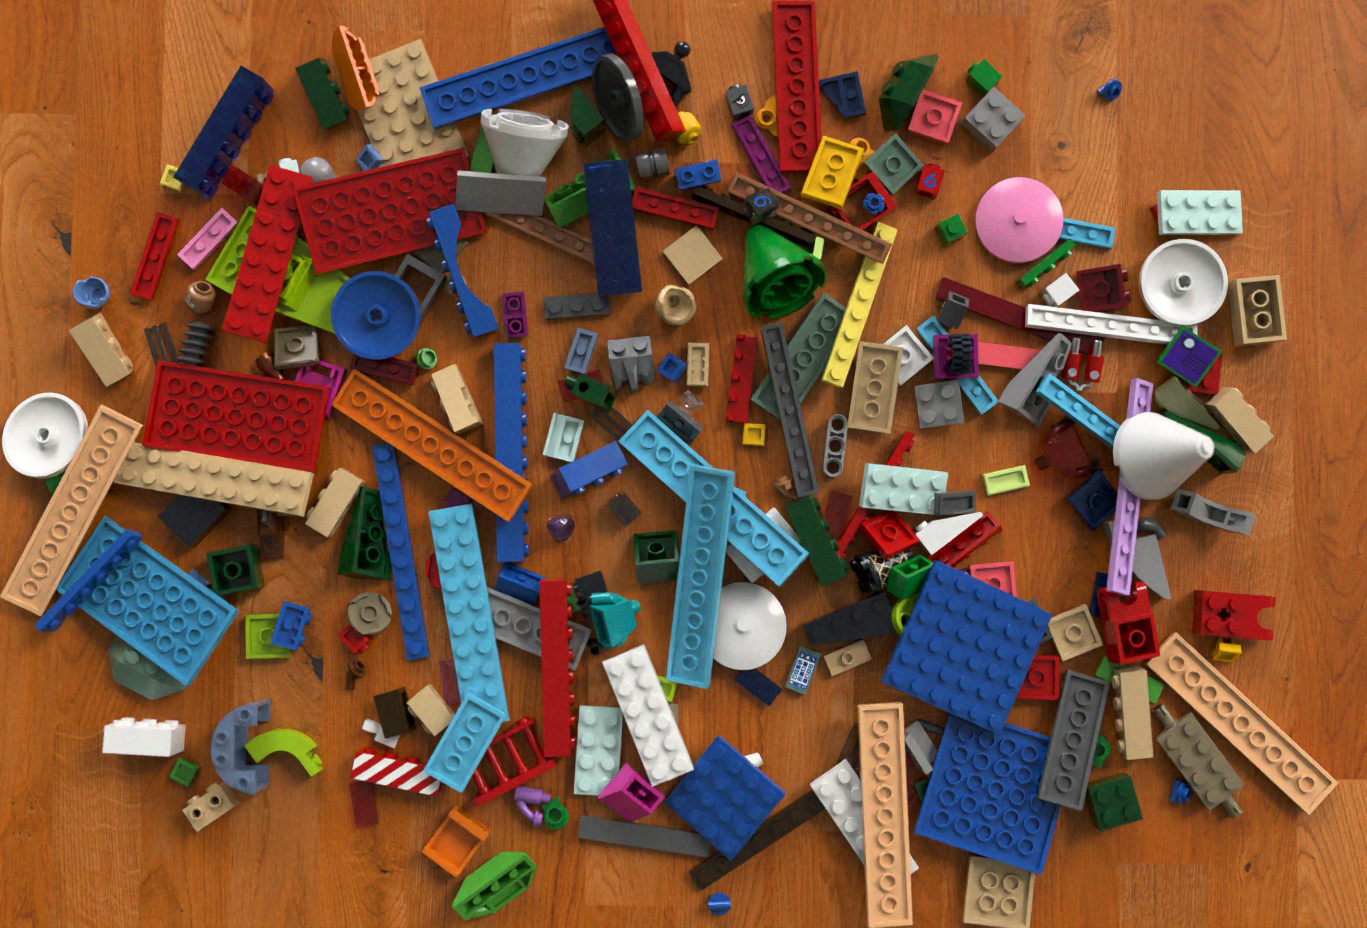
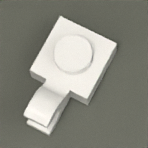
[362,718,401,748]

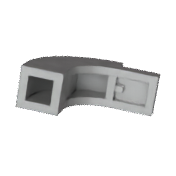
[1170,489,1256,536]

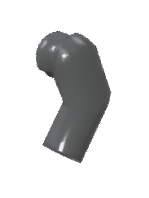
[1137,517,1167,540]

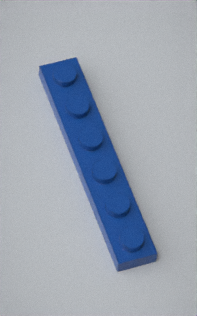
[35,529,143,633]

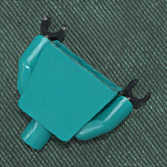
[576,591,641,655]

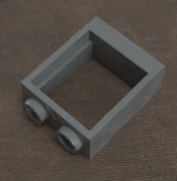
[394,254,447,323]

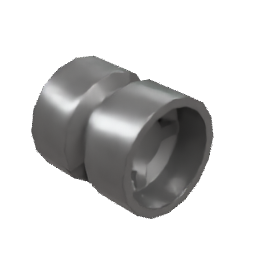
[635,147,670,181]

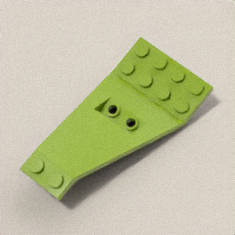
[205,205,350,335]

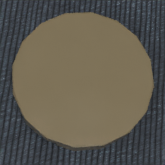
[347,592,392,636]

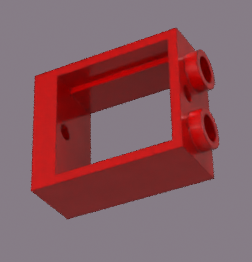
[828,171,897,231]

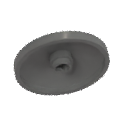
[592,53,643,142]

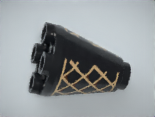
[850,549,914,596]

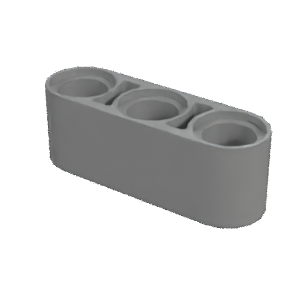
[822,414,848,478]

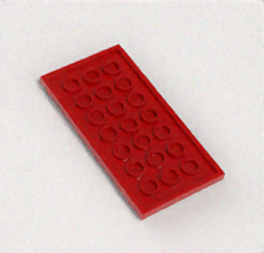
[292,147,487,275]
[142,360,330,473]

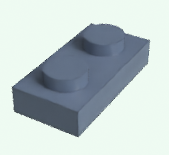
[564,328,599,376]

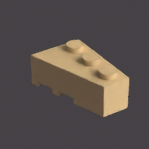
[430,364,484,435]

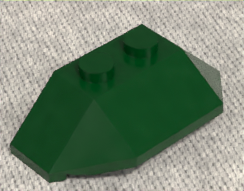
[879,54,939,131]

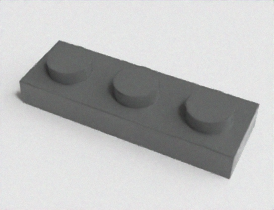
[544,293,610,320]

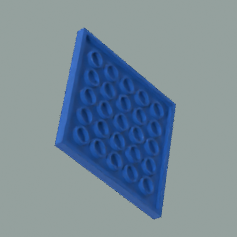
[881,560,1053,735]
[913,712,1061,875]

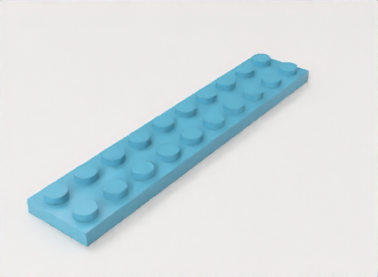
[618,410,809,587]
[666,465,735,689]
[428,504,510,722]

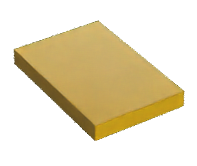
[801,136,864,209]

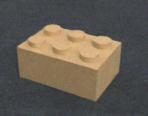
[1228,275,1287,347]

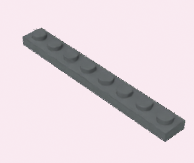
[760,322,819,498]

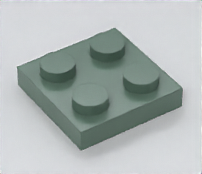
[863,133,924,195]

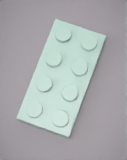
[1157,190,1243,235]
[859,463,948,515]
[574,705,623,796]

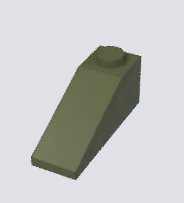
[1154,374,1220,430]

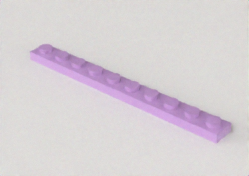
[1106,378,1153,596]

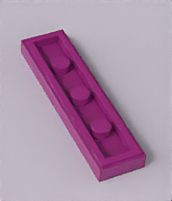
[731,114,792,194]

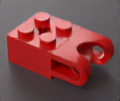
[1097,580,1160,665]
[1192,590,1276,641]

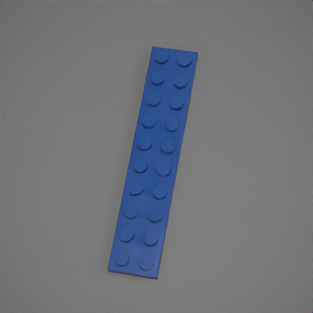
[419,27,617,130]

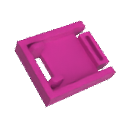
[295,360,347,418]

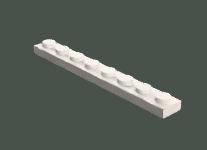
[1025,304,1197,345]

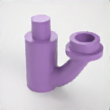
[514,786,551,828]

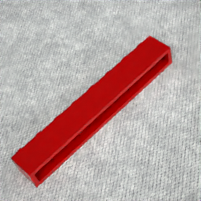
[593,0,686,142]
[540,578,575,757]

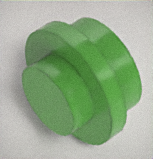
[416,348,437,370]

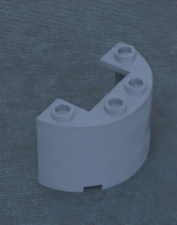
[211,698,271,794]

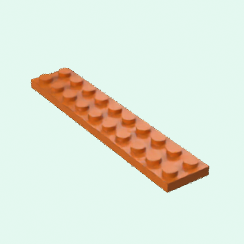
[331,369,533,522]

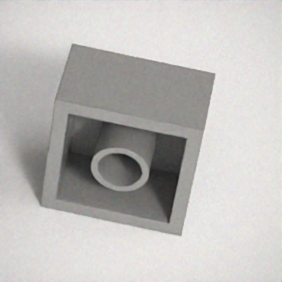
[960,87,1026,153]

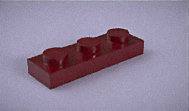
[350,354,419,386]

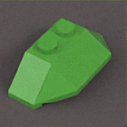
[452,852,538,920]

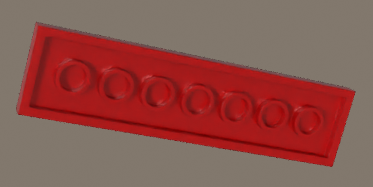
[771,1,822,172]
[222,165,313,344]

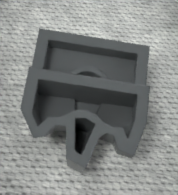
[607,336,655,395]

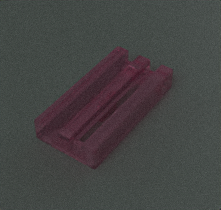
[439,659,461,705]

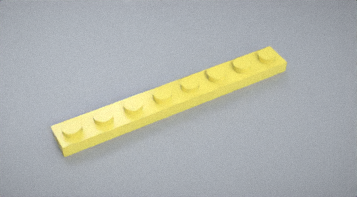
[821,221,898,389]

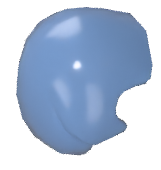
[72,276,111,309]

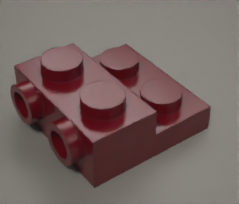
[1076,264,1131,312]

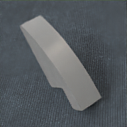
[1102,520,1172,600]

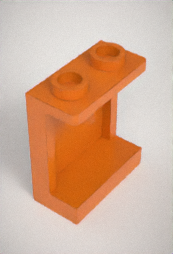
[421,805,491,878]

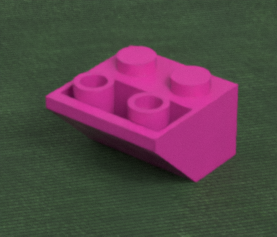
[598,763,665,822]

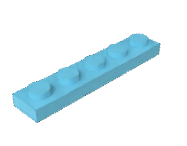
[915,315,998,415]
[1035,374,1120,449]

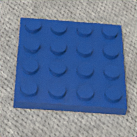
[664,735,787,861]

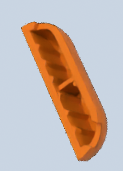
[332,26,379,111]

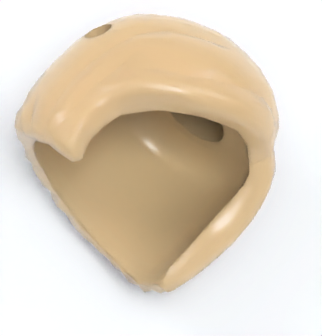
[655,285,697,325]

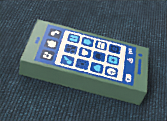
[785,646,821,695]

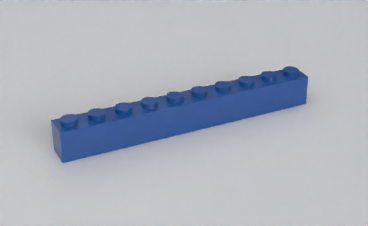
[494,343,529,562]

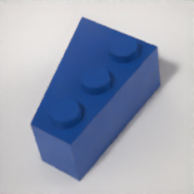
[550,441,627,499]

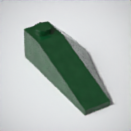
[1159,411,1246,474]
[337,486,391,580]

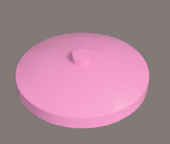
[975,177,1063,264]

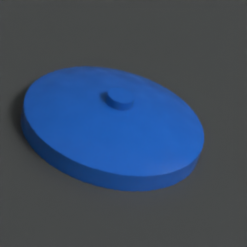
[331,271,421,359]

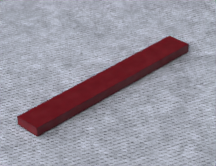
[935,277,1105,355]

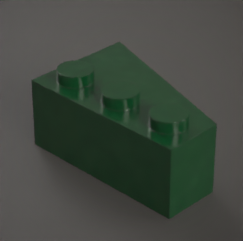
[295,58,351,130]

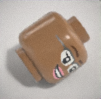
[184,281,216,314]

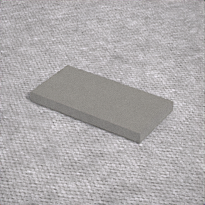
[455,171,546,216]

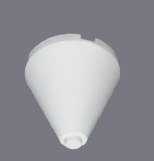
[481,109,569,177]
[1113,412,1214,500]

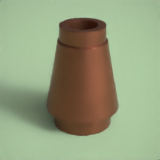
[255,351,286,379]

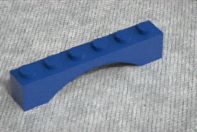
[426,204,499,338]

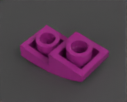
[502,291,528,338]

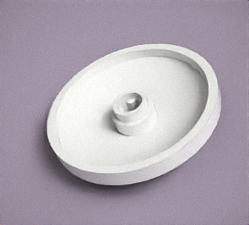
[1139,239,1228,326]
[2,393,88,479]
[713,582,786,670]

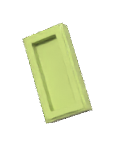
[982,465,1030,496]

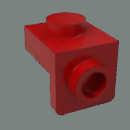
[337,625,373,655]

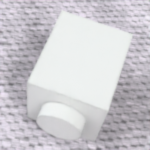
[1041,273,1079,307]

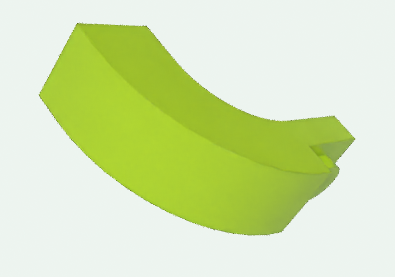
[244,729,324,777]

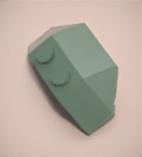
[108,635,188,700]

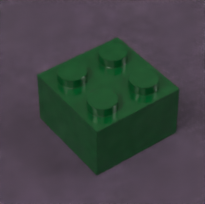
[206,544,265,596]
[1085,772,1143,831]

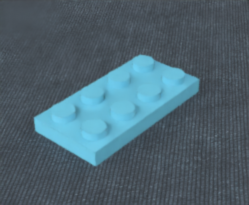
[423,692,507,793]

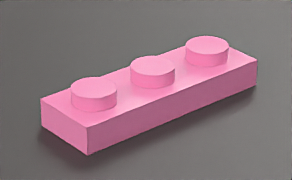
[177,208,238,271]

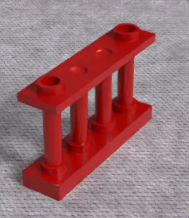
[472,716,558,807]

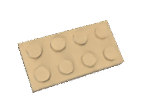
[848,341,904,434]

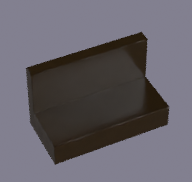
[373,687,417,739]

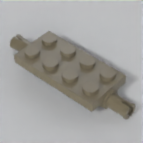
[1152,703,1245,818]

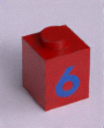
[914,163,945,200]

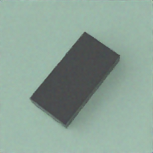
[934,490,976,516]

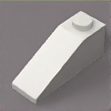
[915,512,983,555]

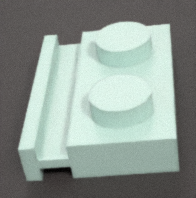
[543,413,585,462]

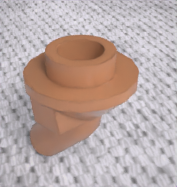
[772,475,800,501]

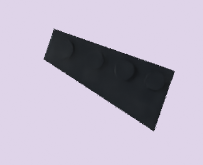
[801,591,898,646]

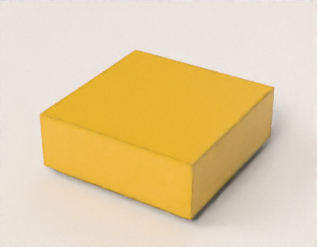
[742,423,766,447]

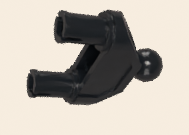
[651,41,692,108]

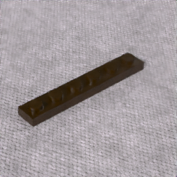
[692,186,816,249]

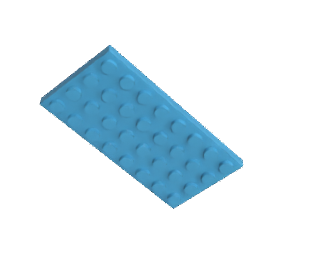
[56,516,240,686]

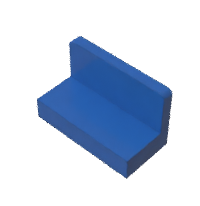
[494,562,546,606]

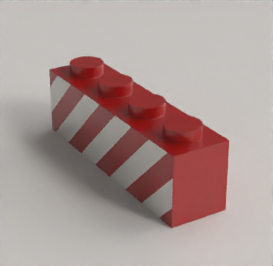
[351,747,443,796]

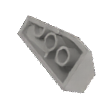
[998,333,1072,427]

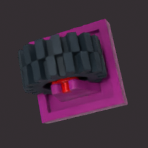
[933,334,979,379]

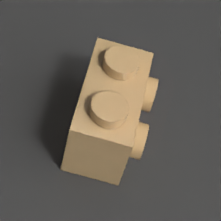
[182,782,240,832]

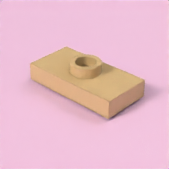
[687,343,709,387]
[823,639,872,676]

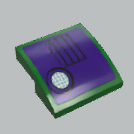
[1156,326,1222,388]

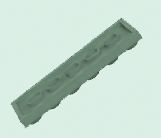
[750,293,846,420]

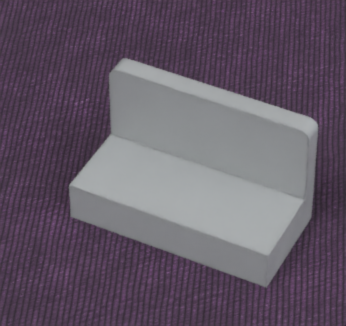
[904,721,937,775]

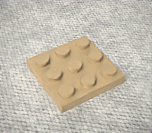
[962,854,1035,928]

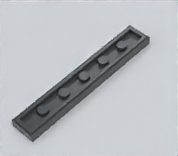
[578,815,710,857]

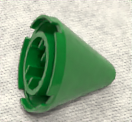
[742,224,827,319]

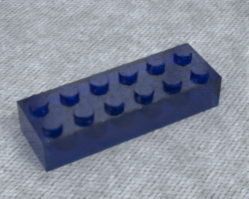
[173,66,274,200]
[582,159,642,297]

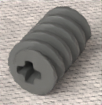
[176,321,216,367]

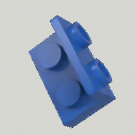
[675,159,722,190]
[270,601,312,650]

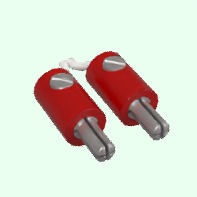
[1062,338,1104,391]

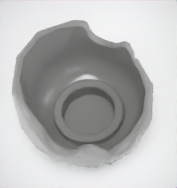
[299,156,335,183]

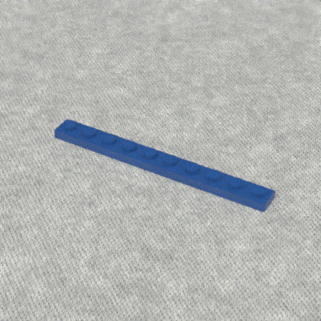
[372,443,430,660]

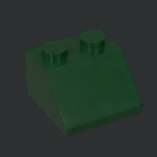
[570,86,606,147]
[634,530,679,583]

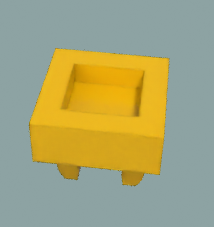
[1212,636,1242,663]

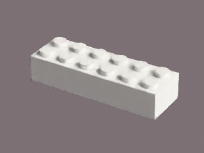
[603,644,694,787]

